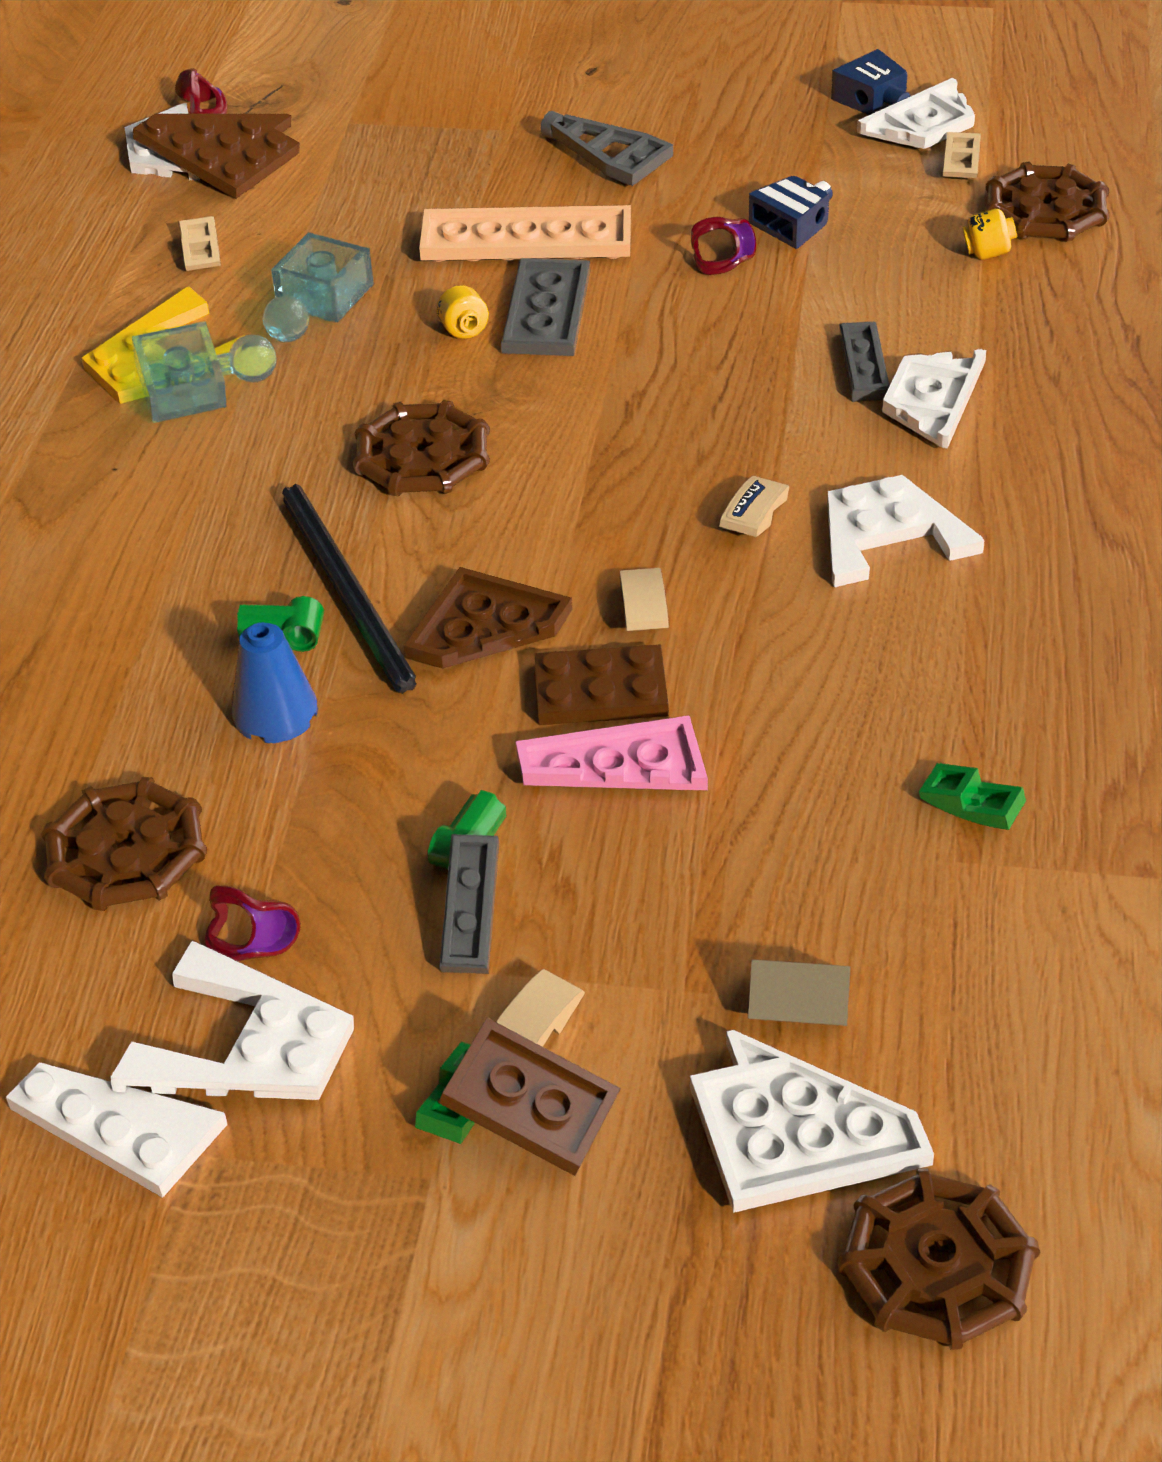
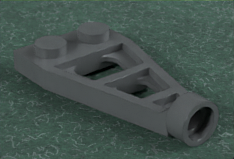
[540,111,673,186]

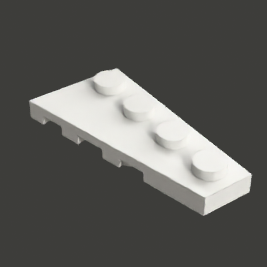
[6,1062,228,1198]

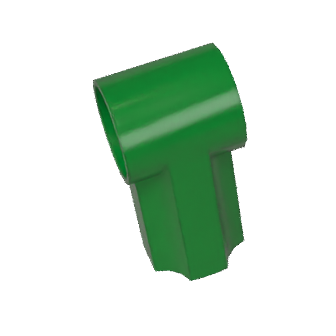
[237,596,325,652]
[428,790,507,870]

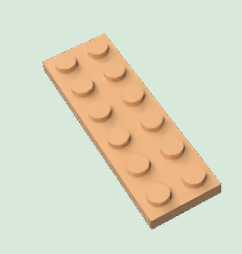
[419,205,631,262]

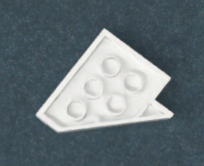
[690,1030,934,1213]

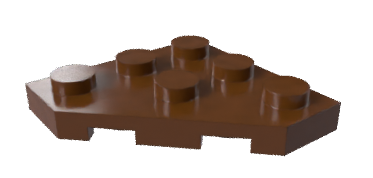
[404,567,572,669]

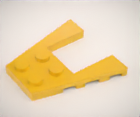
[82,286,266,404]

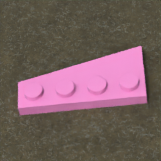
[516,716,708,791]

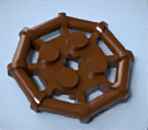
[984,161,1110,242]
[352,399,490,497]
[41,776,207,911]
[837,1169,1040,1350]

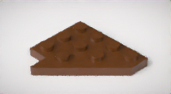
[133,114,300,199]

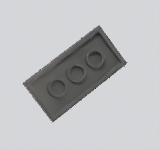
[501,258,590,356]

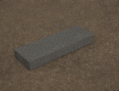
[839,321,890,402]
[440,834,499,974]

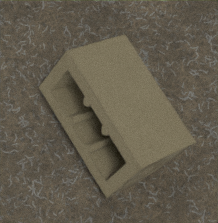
[748,959,851,1026]

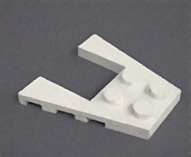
[111,941,354,1100]

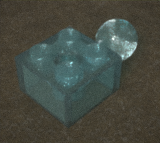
[263,232,374,343]
[132,321,277,423]

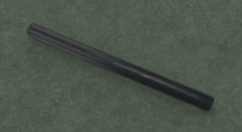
[282,484,417,694]

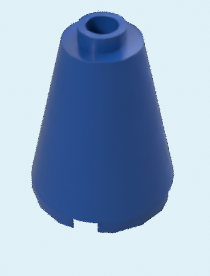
[231,622,318,743]

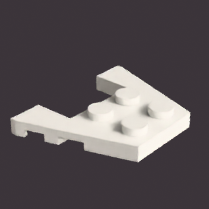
[827,475,984,587]

